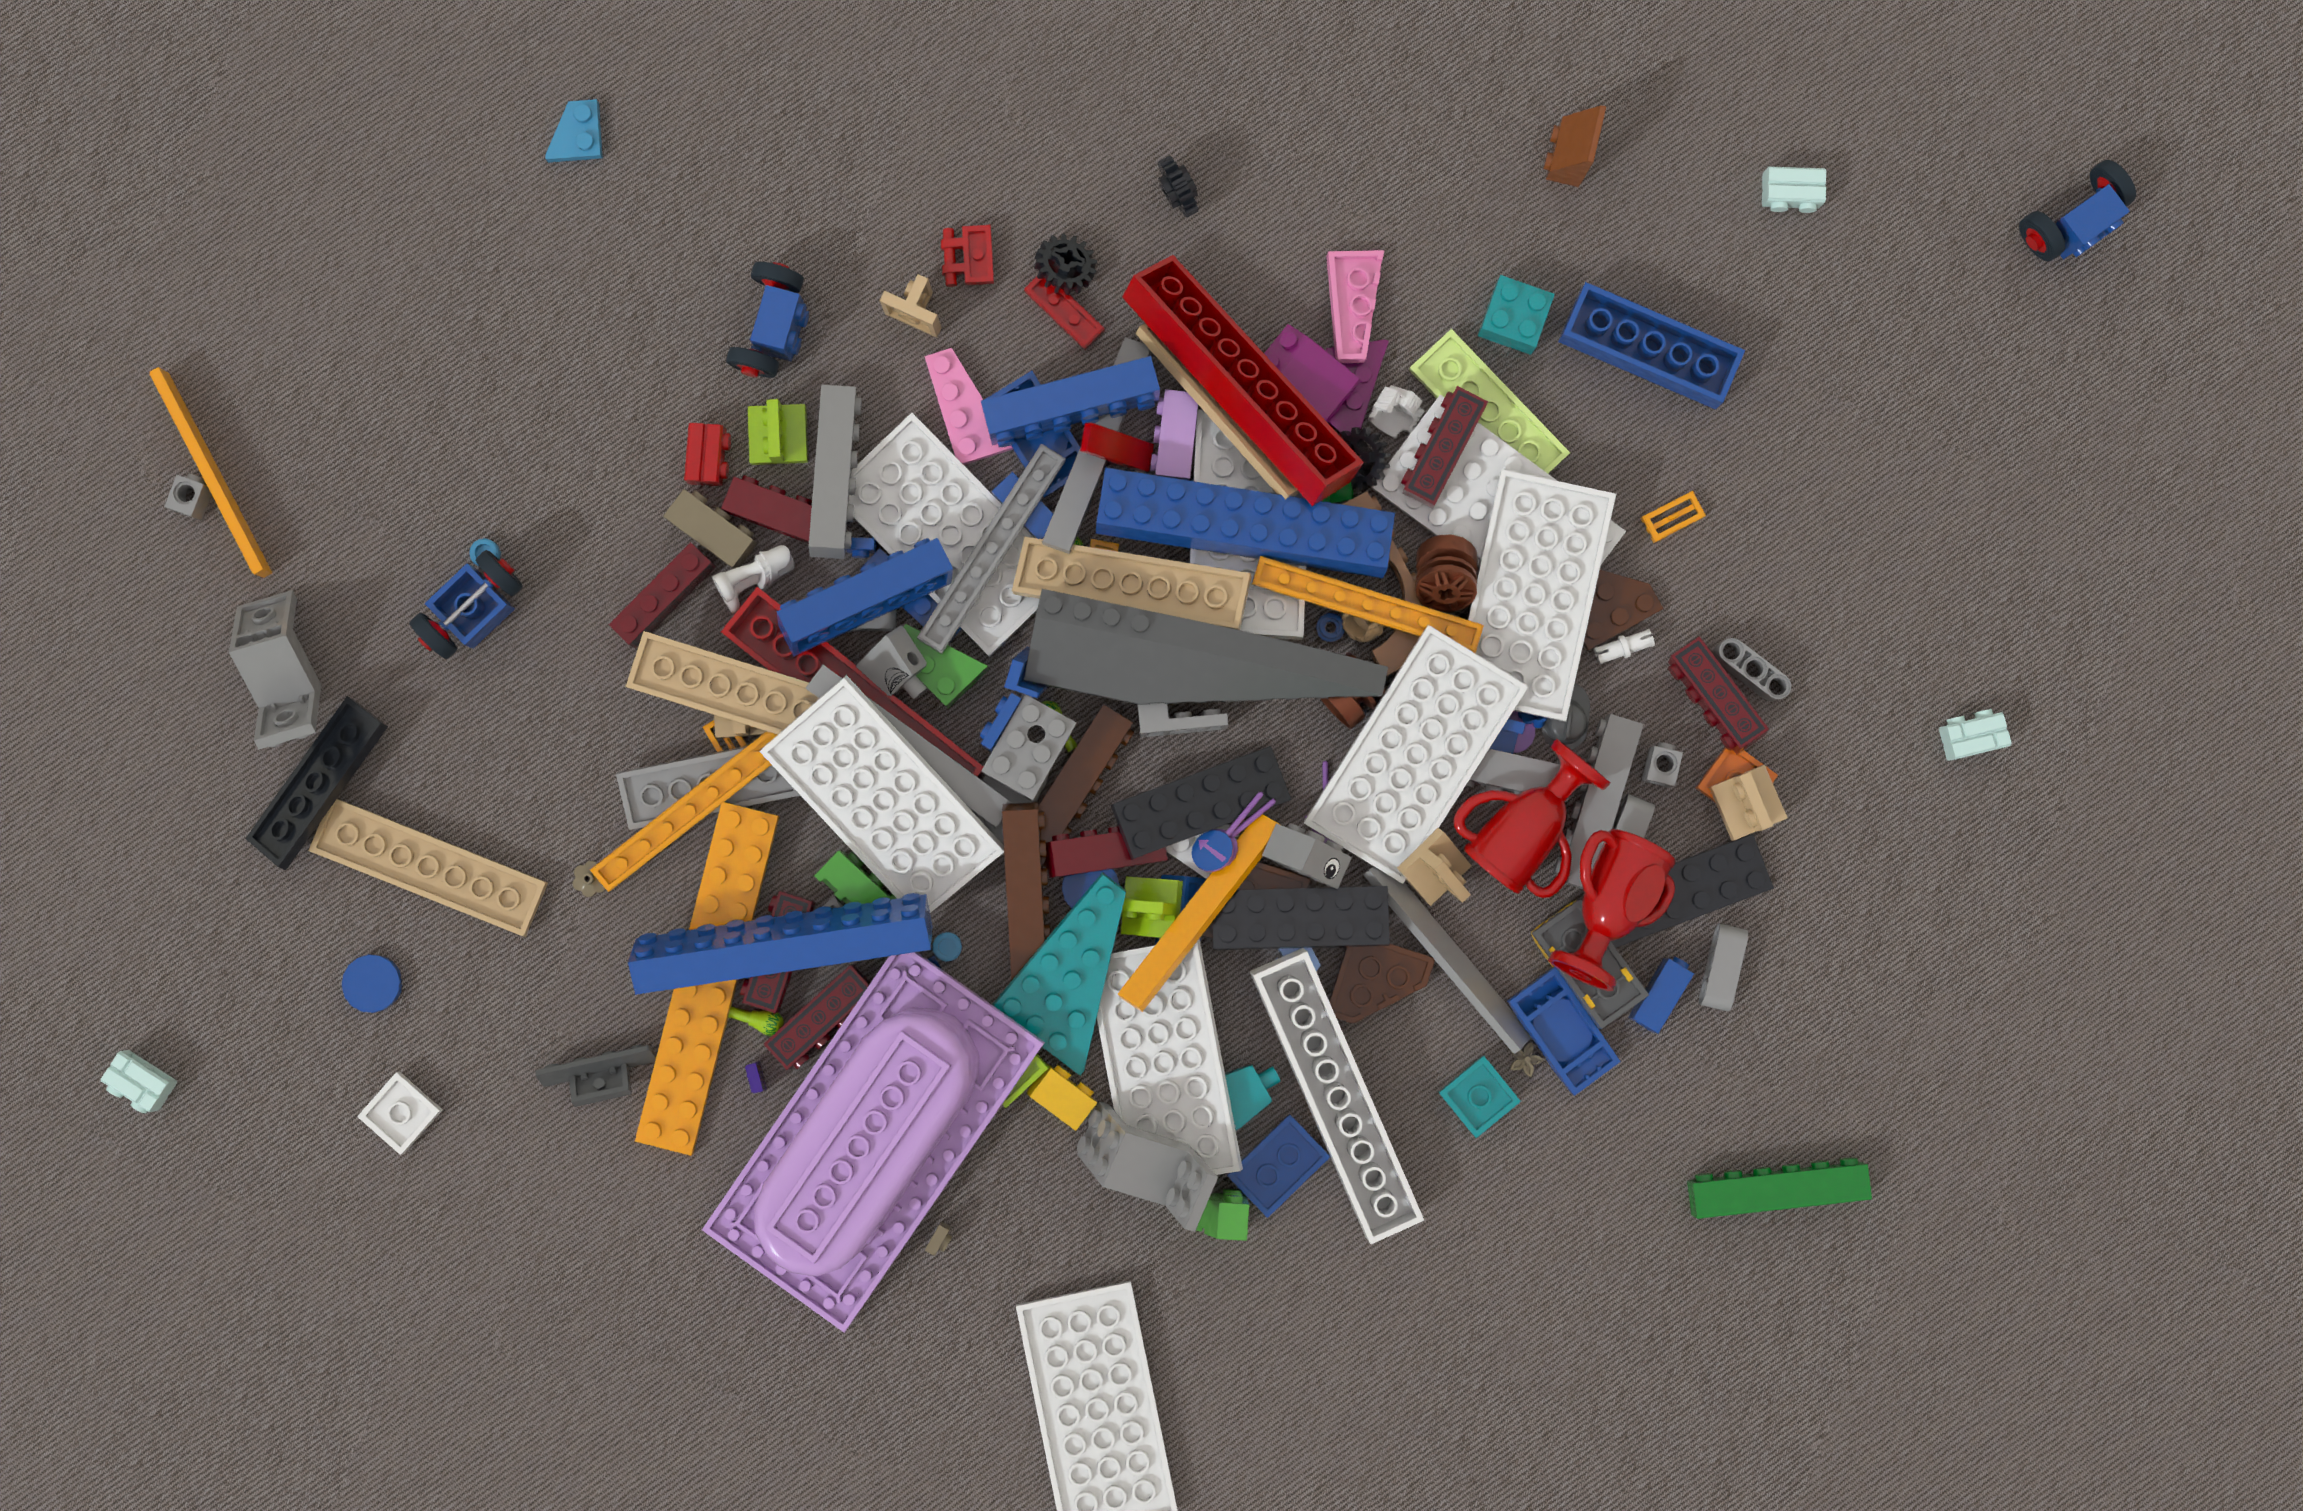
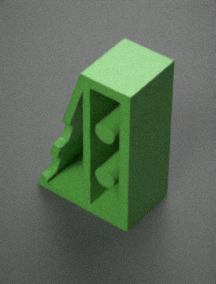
[903,624,989,709]
[814,850,897,904]
[1196,1189,1249,1241]

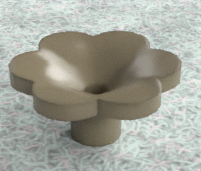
[572,861,606,897]

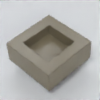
[924,1221,952,1256]

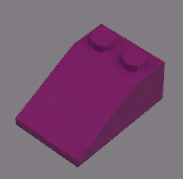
[1264,324,1361,423]

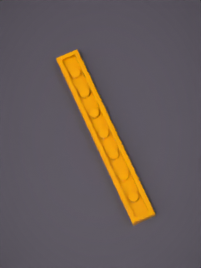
[150,367,272,578]
[1251,556,1484,653]
[590,731,777,892]
[1118,814,1281,1012]

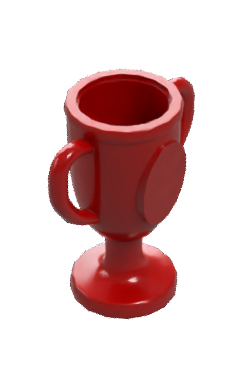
[1454,739,1611,898]
[1548,829,1675,991]

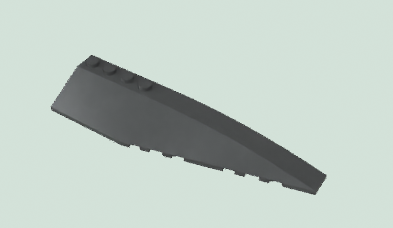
[1024,589,1388,705]

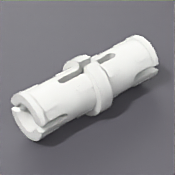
[1594,629,1655,665]

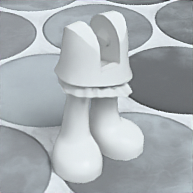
[711,545,794,615]

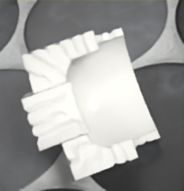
[1368,385,1425,438]

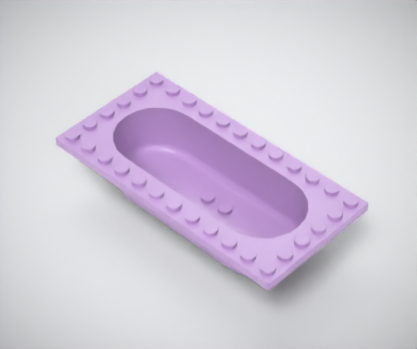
[702,952,1045,1333]

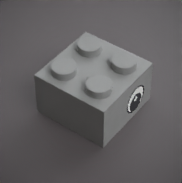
[1262,823,1352,889]

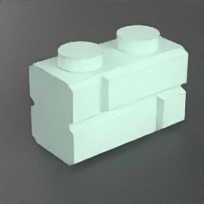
[1762,167,1826,213]
[1939,709,2012,761]
[101,1050,177,1113]

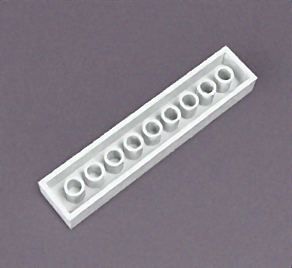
[1249,948,1424,1244]

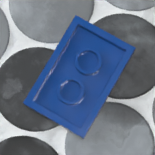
[980,693,1022,753]
[1226,1114,1330,1218]

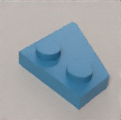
[545,99,603,163]

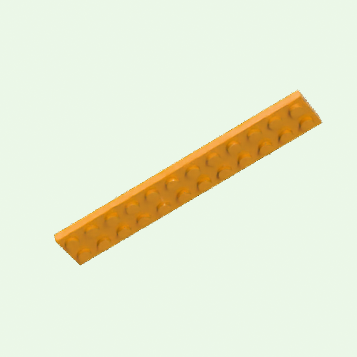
[635,802,780,1156]

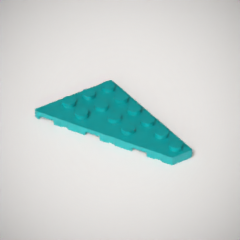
[992,872,1126,1076]

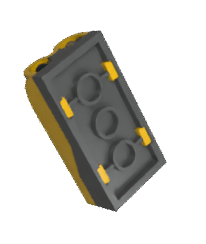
[1531,899,1649,1029]

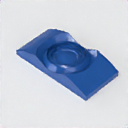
[984,371,1080,498]
[1507,967,1621,1096]

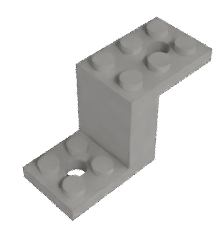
[229,590,321,750]
[971,694,1077,845]
[1137,703,1228,738]
[1077,1102,1218,1232]

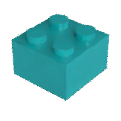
[1477,275,1555,355]

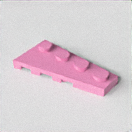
[1326,250,1384,363]
[924,348,1013,465]

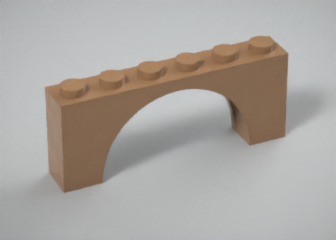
[1342,491,1428,677]

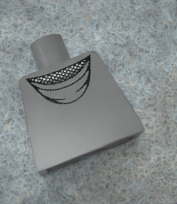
[856,625,927,700]

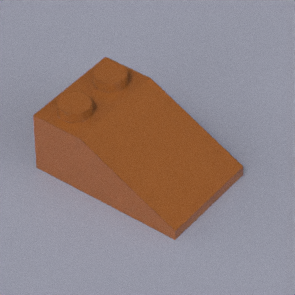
[1543,105,1606,187]

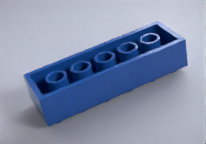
[1558,282,1745,410]
[981,356,1160,447]
[776,538,953,657]

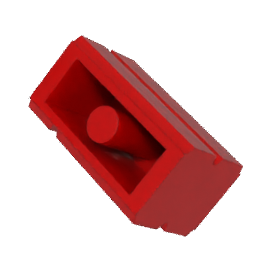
[684,423,731,487]

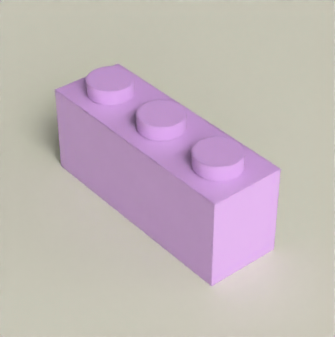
[1150,389,1198,481]

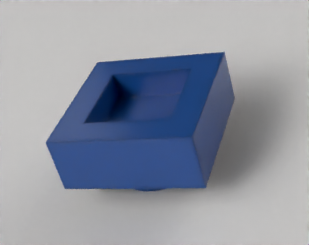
[846,538,877,558]

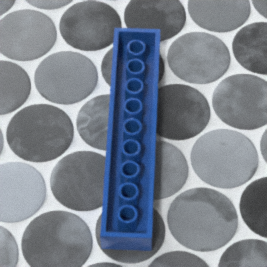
[1096,468,1395,578]
[628,893,933,995]

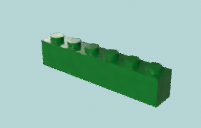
[1687,1157,1872,1219]

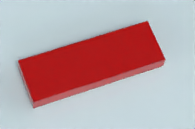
[1024,276,1105,350]
[1080,423,1154,472]

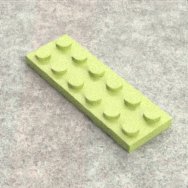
[1409,329,1570,474]

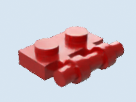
[940,225,994,287]

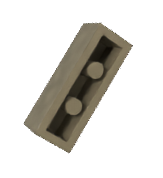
[663,489,757,569]

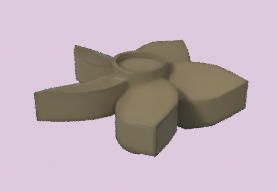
[1510,1042,1544,1077]

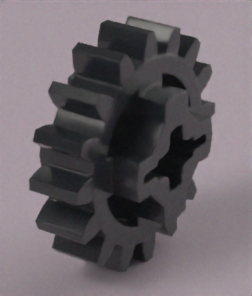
[1158,155,1199,218]
[1034,234,1097,295]
[1341,427,1391,490]

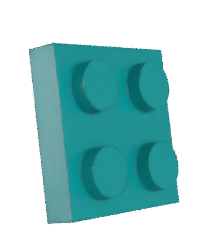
[1438,1055,1521,1138]

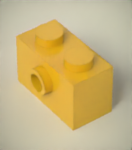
[1026,1063,1097,1131]

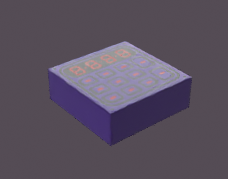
[745,1061,767,1094]

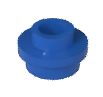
[1316,613,1345,642]

